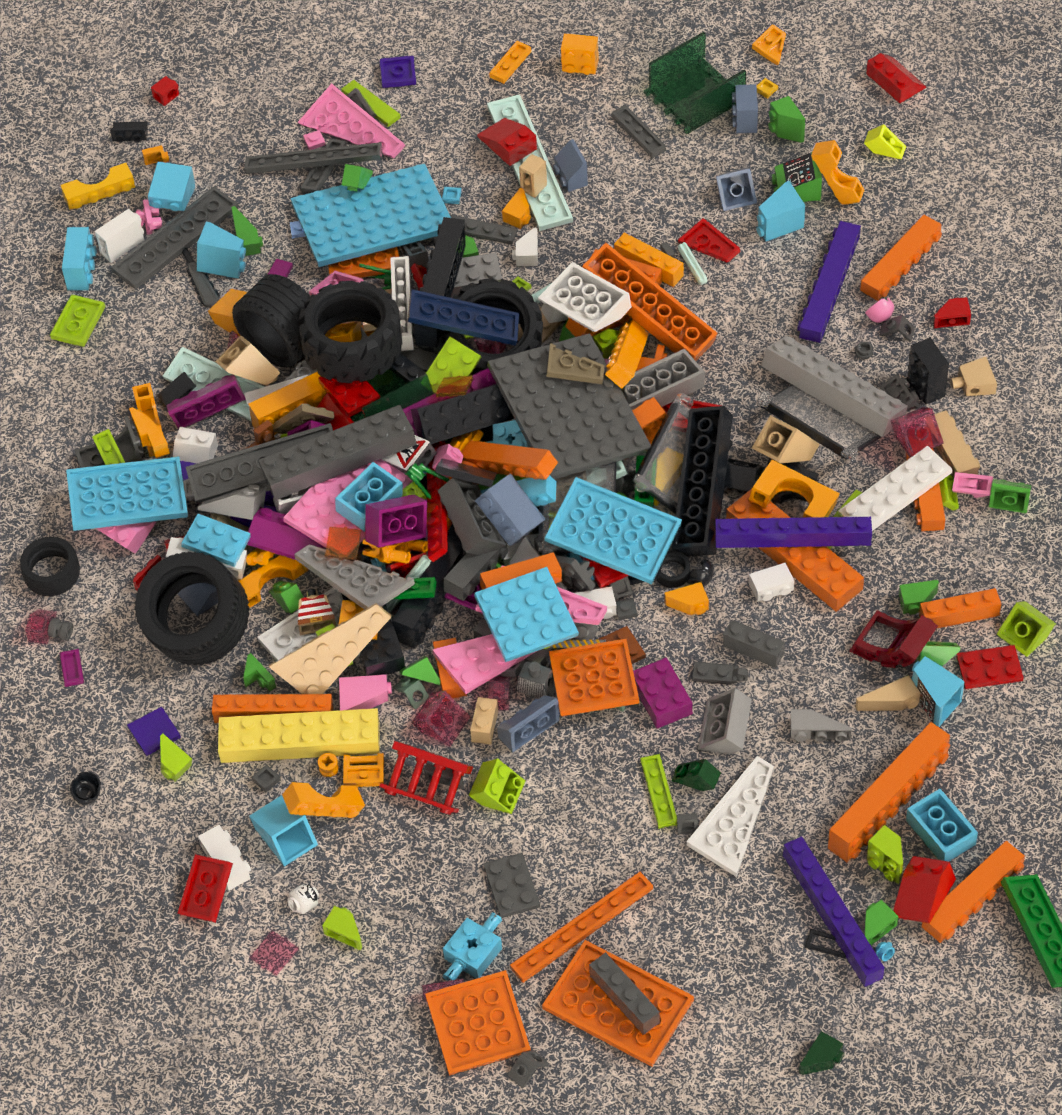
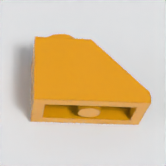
[502,187,531,229]
[664,582,709,615]

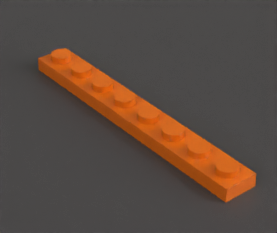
[510,872,653,983]

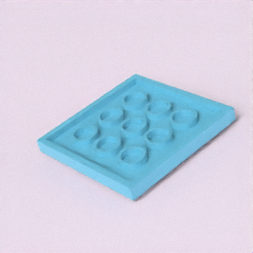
[474,567,579,662]

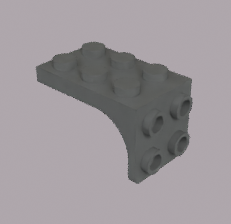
[75,416,144,468]

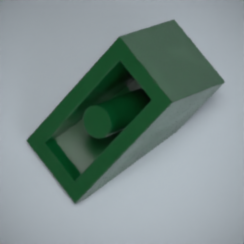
[799,1031,845,1075]

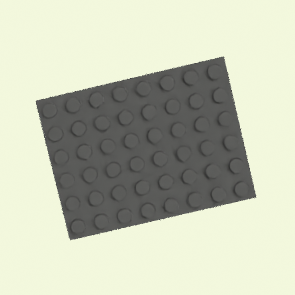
[487,333,651,479]

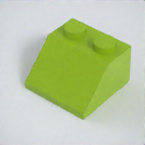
[996,601,1056,657]

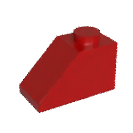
[933,297,971,328]

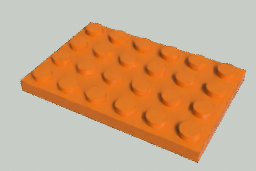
[542,940,694,1067]

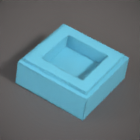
[442,187,462,204]

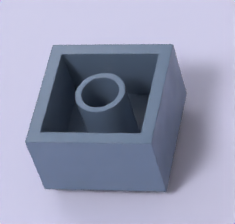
[732,84,758,134]

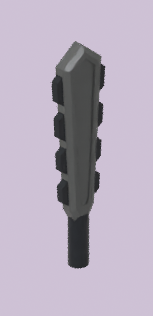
[182,248,220,308]

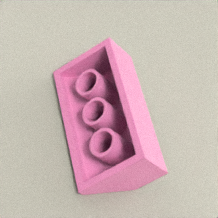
[70,511,156,553]

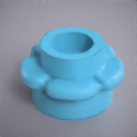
[875,942,895,961]

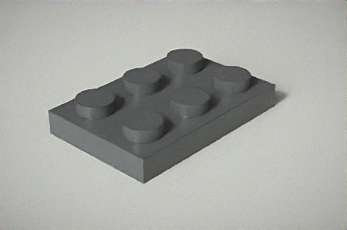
[483,852,540,918]

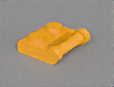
[343,753,384,787]

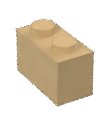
[519,154,547,198]
[470,697,498,745]

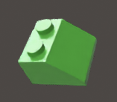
[768,96,805,143]
[989,479,1031,513]

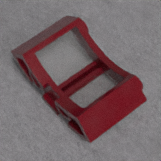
[849,610,938,668]

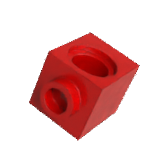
[151,76,179,106]

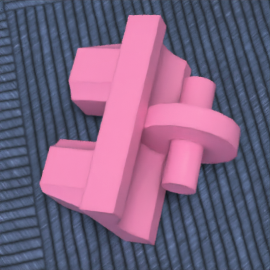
[136,200,162,235]

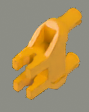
[363,539,428,564]

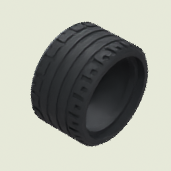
[232,274,310,368]

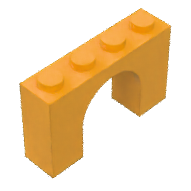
[749,460,840,518]

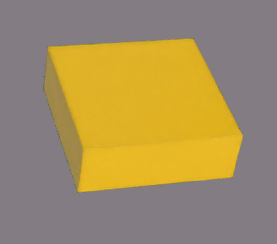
[756,78,778,99]

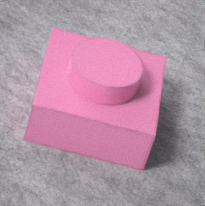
[303,130,326,150]

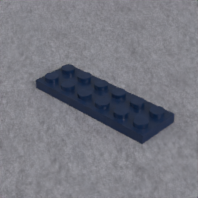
[408,289,519,346]

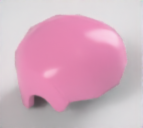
[865,298,894,323]

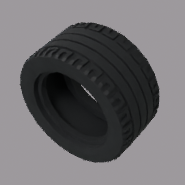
[135,551,250,665]

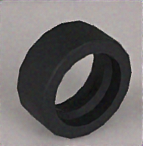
[656,551,691,588]

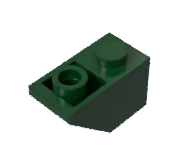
[671,759,721,791]

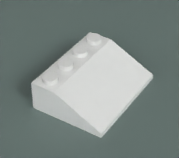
[538,262,632,332]

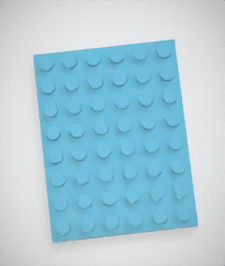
[291,164,451,267]

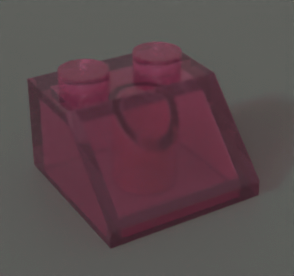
[891,407,944,457]
[411,691,470,747]

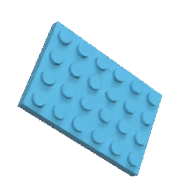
[66,457,188,531]
[545,477,682,584]

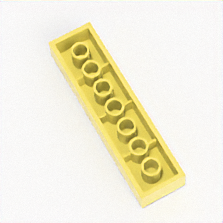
[218,708,380,763]

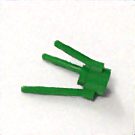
[359,264,392,290]
[405,463,450,499]

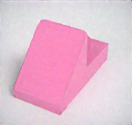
[952,472,993,498]

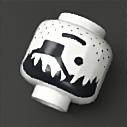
[287,884,319,914]

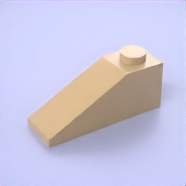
[855,675,921,711]

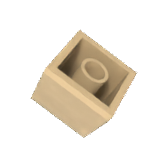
[215,336,280,386]
[752,415,820,463]

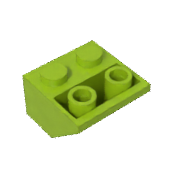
[468,758,526,814]
[867,825,903,884]

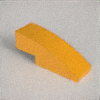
[129,407,170,458]

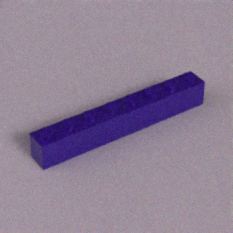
[797,221,861,343]
[715,516,872,548]
[783,836,885,987]

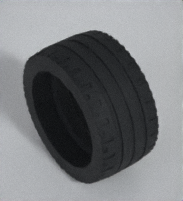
[20,536,80,596]

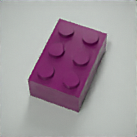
[365,494,427,548]
[633,657,693,729]

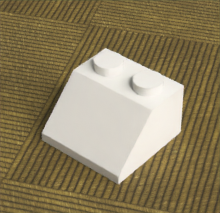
[173,427,218,463]

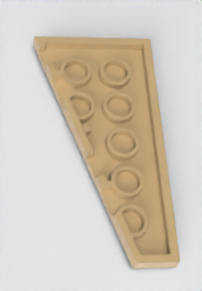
[269,603,391,694]

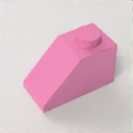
[432,444,463,478]

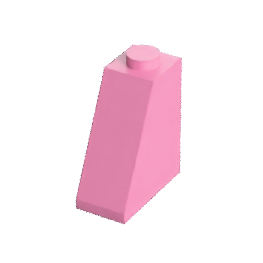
[339,675,392,710]

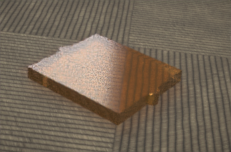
[436,375,474,397]
[325,527,361,560]

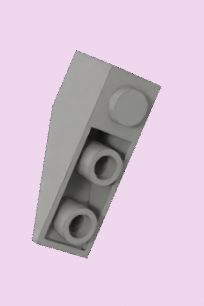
[790,709,852,742]

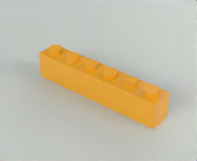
[605,319,649,389]

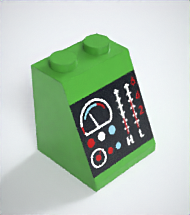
[771,152,822,202]

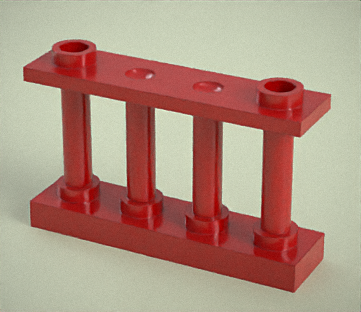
[379,741,473,815]

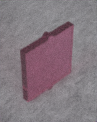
[250,931,299,976]

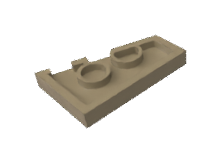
[546,343,605,384]

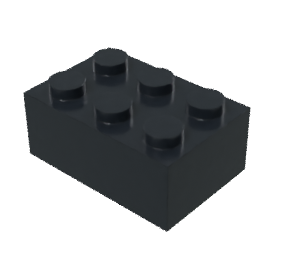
[906,337,949,405]

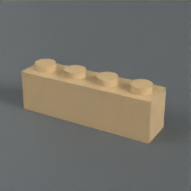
[925,410,980,477]

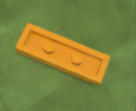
[489,41,531,84]

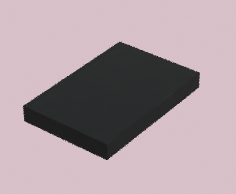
[435,459,497,487]

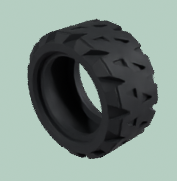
[443,278,543,376]
[299,280,402,383]

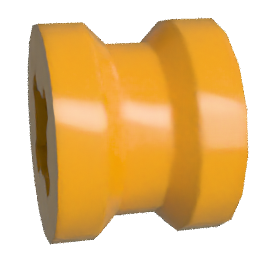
[318,753,339,777]

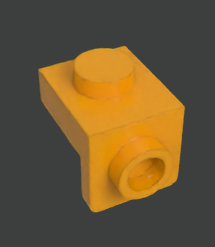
[142,145,170,165]

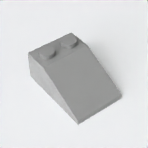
[198,484,266,520]

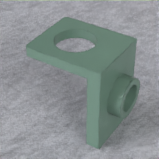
[393,676,430,709]

